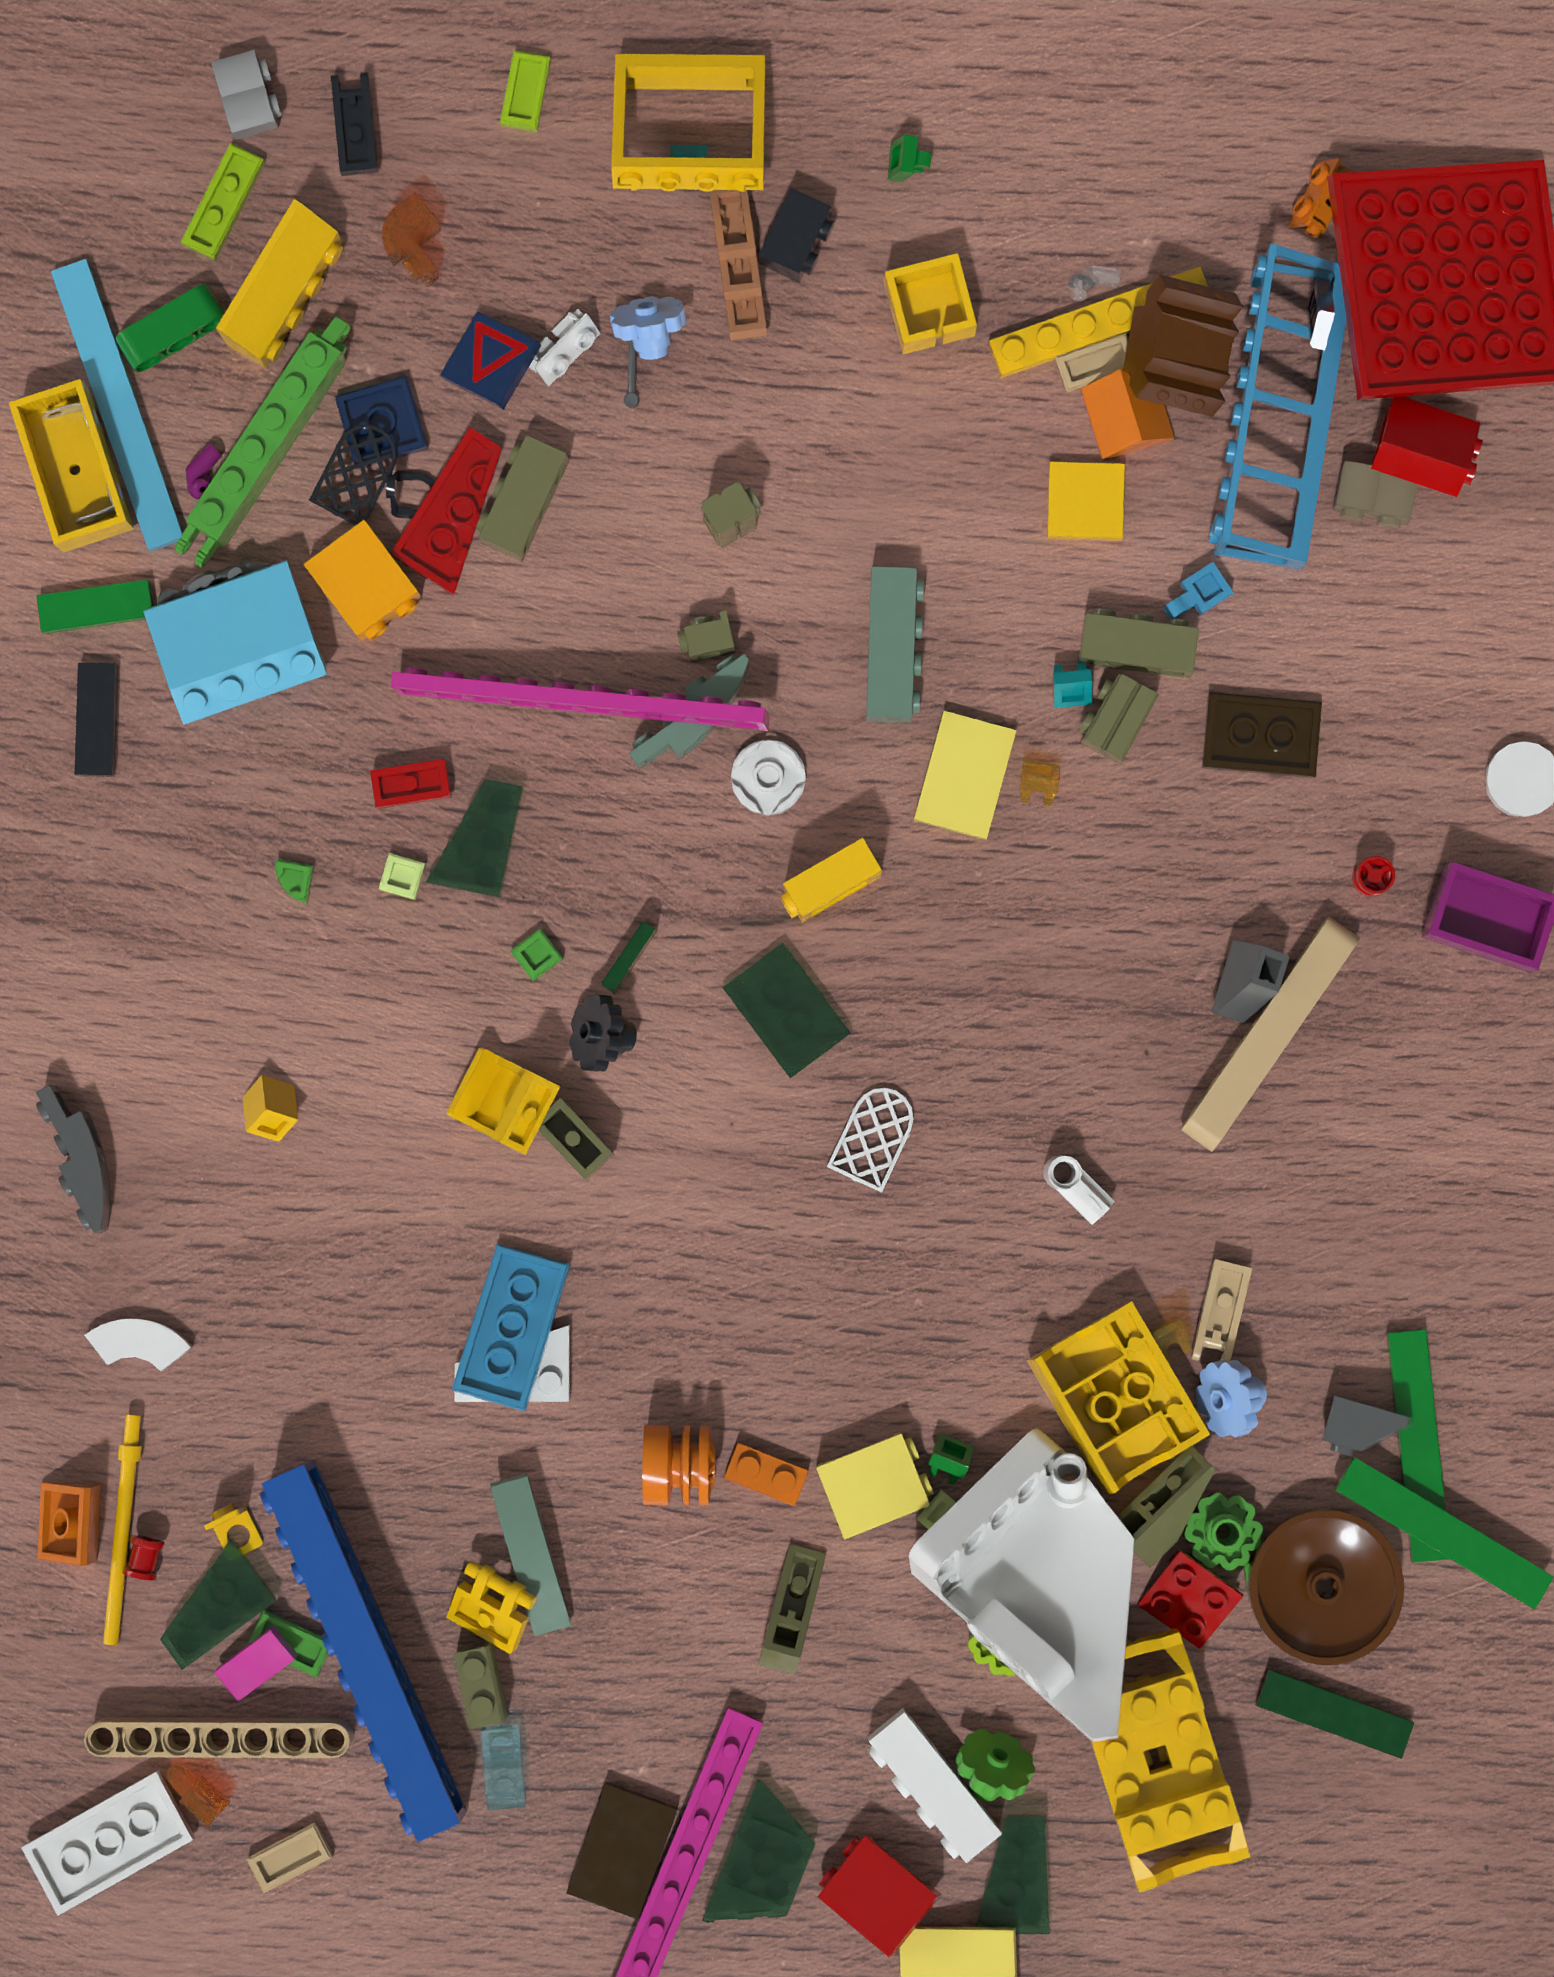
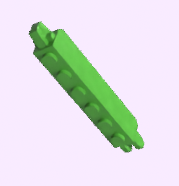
[175,316,351,568]

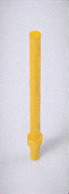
[103,1414,142,1645]

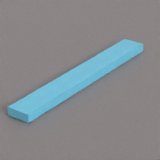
[51,259,183,552]

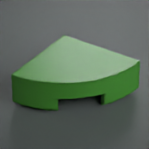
[275,859,314,904]

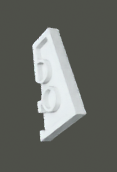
[455,1325,570,1402]

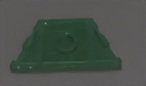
[702,1779,816,1923]

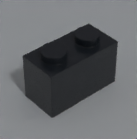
[759,188,835,283]

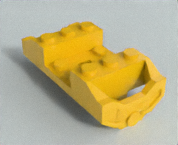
[1090,1629,1251,1893]

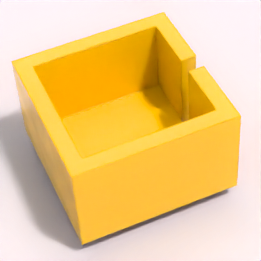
[884,253,977,355]

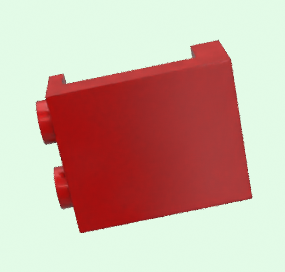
[817,1834,941,1958]

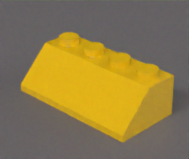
[216,199,343,368]

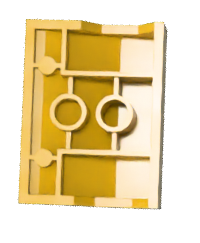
[1026,1301,1210,1494]

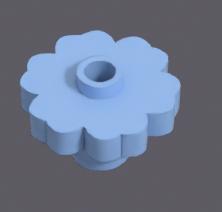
[609,296,687,360]
[1195,1360,1267,1437]

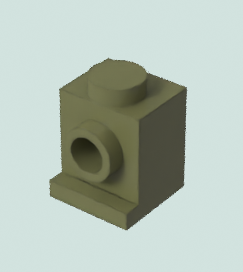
[677,610,735,662]

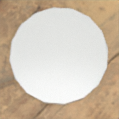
[731,740,806,816]
[1485,741,1554,817]

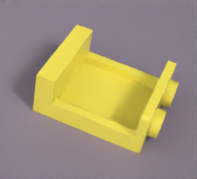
[816,1432,934,1540]

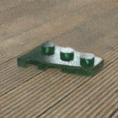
[425,779,524,899]
[975,1814,1051,1934]

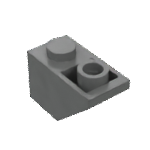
[1211,940,1290,1023]

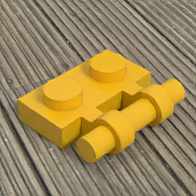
[446,1560,537,1655]

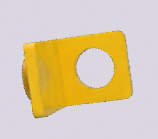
[204,1503,263,1561]

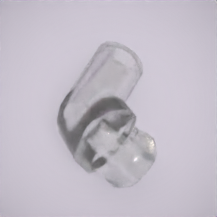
[1068,265,1121,301]

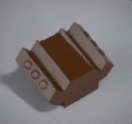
[1123,274,1243,417]

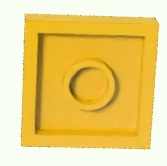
[1047,462,1125,541]

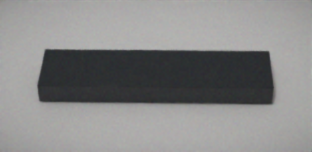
[1307,277,1335,350]

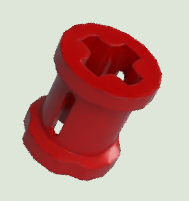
[122,1535,165,1581]

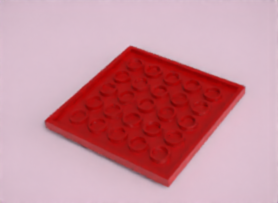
[1327,160,1554,400]

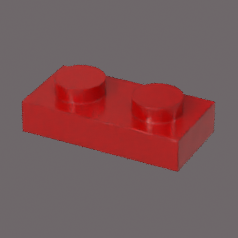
[370,759,452,809]

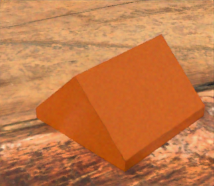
[1081,369,1174,461]
[37,1482,101,1566]

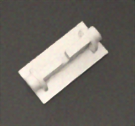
[529,309,601,387]

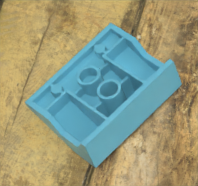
[143,560,327,725]

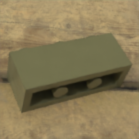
[476,435,569,562]
[1078,609,1199,678]

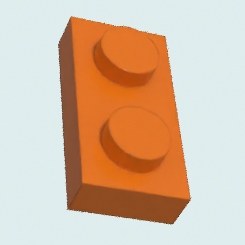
[724,1442,809,1506]

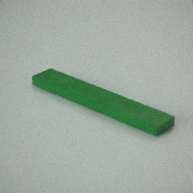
[1386,1329,1449,1563]
[1334,1457,1554,1610]

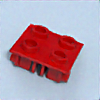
[1137,1550,1244,1649]

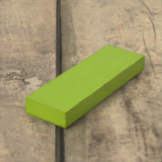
[181,143,266,261]

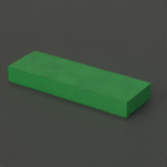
[36,579,153,634]

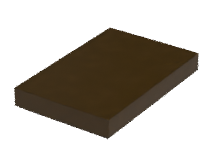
[1202,692,1322,778]
[566,1782,678,1920]

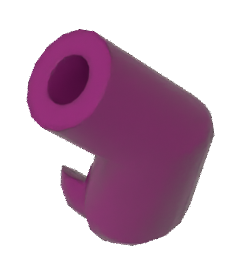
[186,443,222,499]

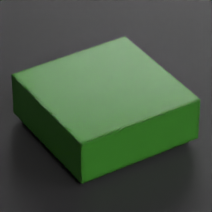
[510,929,563,982]

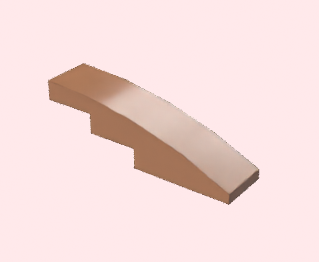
[710,190,767,341]

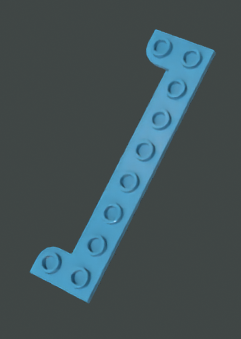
[1208,244,1346,570]

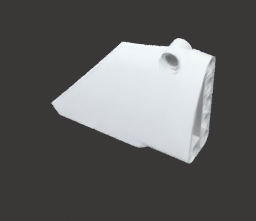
[909,1428,1134,1741]

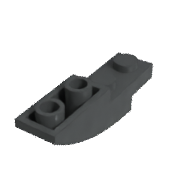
[36,1085,110,1233]

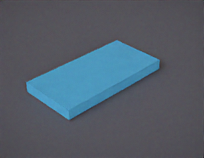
[452,1244,570,1412]

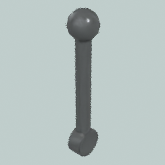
[624,340,639,409]

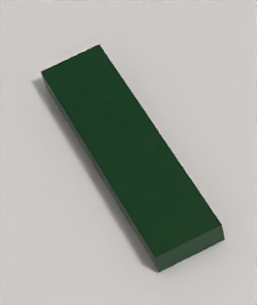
[1255,1669,1414,1759]

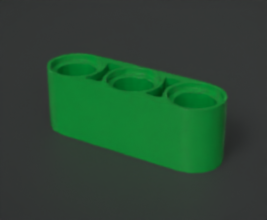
[115,284,225,373]

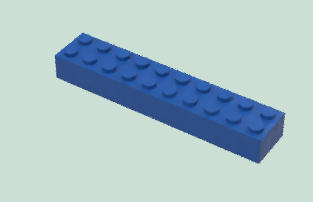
[260,1460,467,1843]

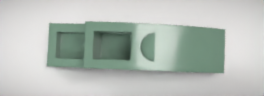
[629,654,749,770]

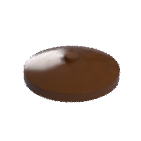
[1248,1509,1404,1666]

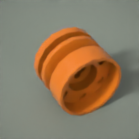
[642,1424,716,1506]

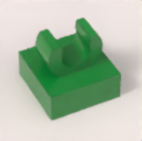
[887,134,932,182]
[928,1433,975,1485]

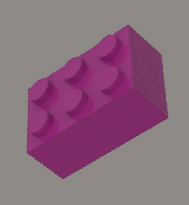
[1421,862,1554,973]

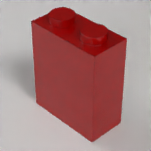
[1371,397,1483,497]

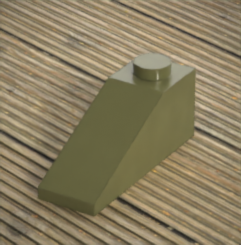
[1117,1446,1216,1568]
[758,1544,826,1675]

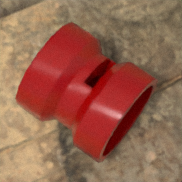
[1352,856,1395,897]

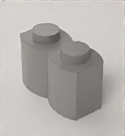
[211,50,282,140]

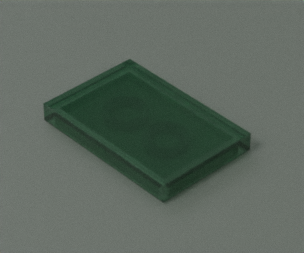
[722,943,851,1079]

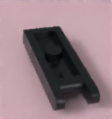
[331,72,379,176]

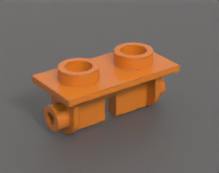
[1288,158,1351,239]

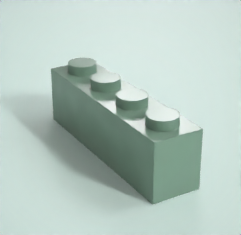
[866,566,924,723]

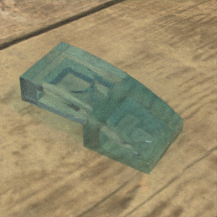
[481,1724,526,1811]

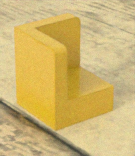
[243,1075,299,1142]

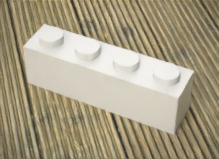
[867,1707,1002,1863]

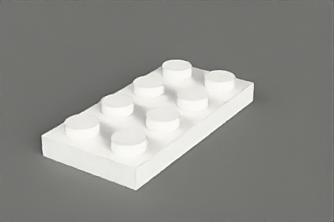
[21,1770,195,1916]

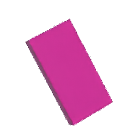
[214,1625,298,1701]

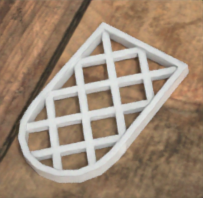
[827,1088,914,1193]

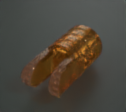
[165,1763,231,1827]

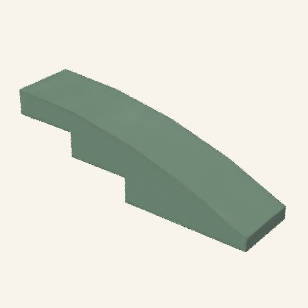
[490,1473,572,1636]

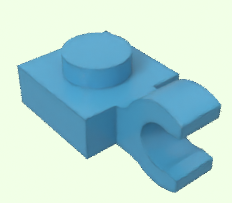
[1163,562,1234,619]

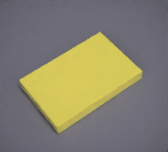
[914,711,1017,840]
[900,1926,1017,1977]

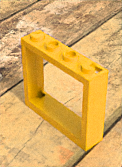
[611,54,765,192]

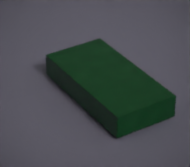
[601,922,657,995]

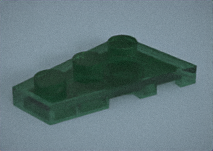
[160,1538,277,1670]

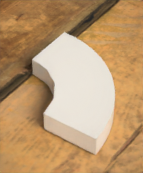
[85,1318,193,1371]

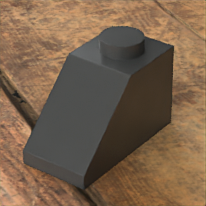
[1322,1396,1413,1457]

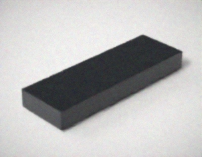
[74,663,118,777]

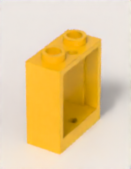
[781,838,882,923]

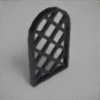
[309,424,397,526]

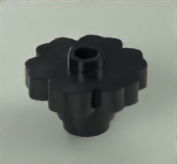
[569,994,637,1072]

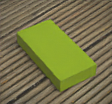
[500,50,551,132]

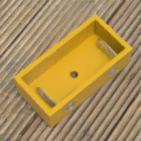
[8,379,135,553]

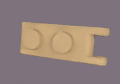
[1191,1259,1253,1362]

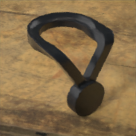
[386,471,435,519]

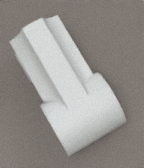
[1043,1155,1115,1225]

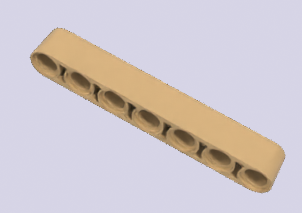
[1180,916,1360,1152]
[84,1717,355,1758]

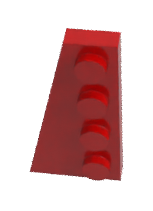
[390,427,502,596]

